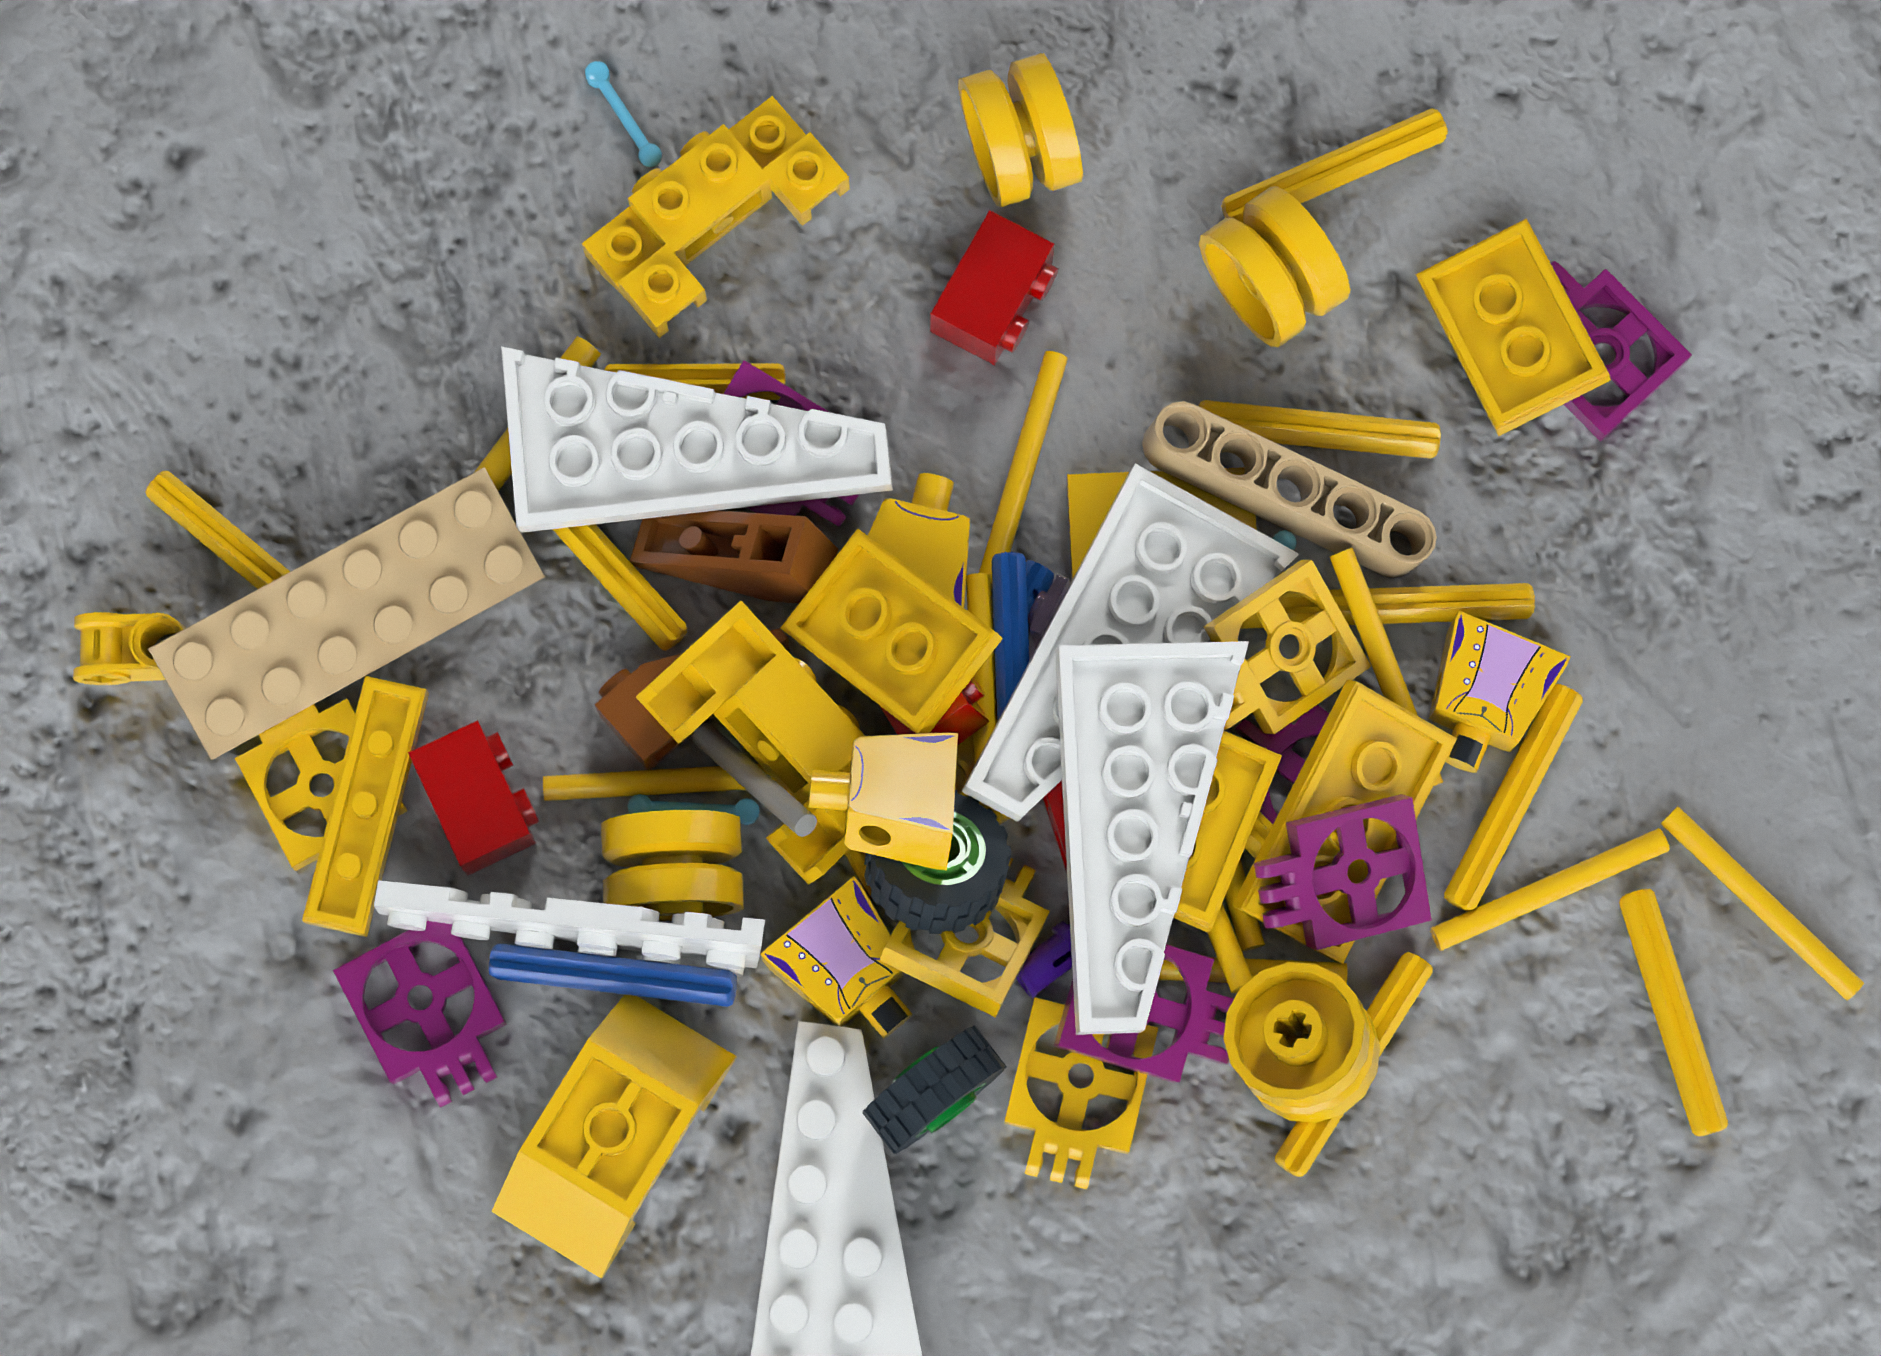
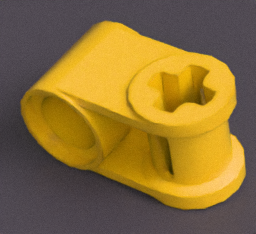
[73,612,186,685]

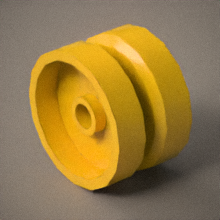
[958,53,1083,208]
[1199,187,1351,347]
[601,810,744,921]
[1223,962,1380,1123]

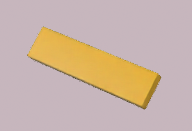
[302,676,429,937]

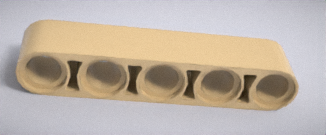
[1142,401,1437,578]

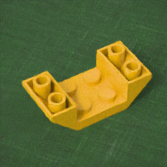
[491,994,737,1279]

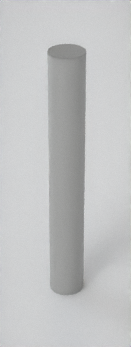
[692,723,817,837]

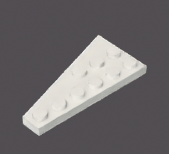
[501,346,893,533]
[962,463,1299,822]
[1055,641,1249,1035]
[374,880,765,977]
[751,1021,922,1356]

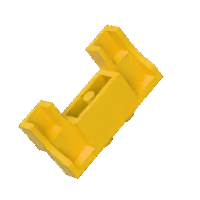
[581,96,850,338]
[636,601,865,885]

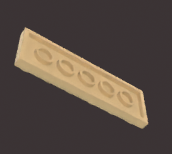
[148,467,545,760]

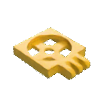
[1203,560,1372,734]
[235,699,408,871]
[880,858,1050,1018]
[1004,997,1158,1190]

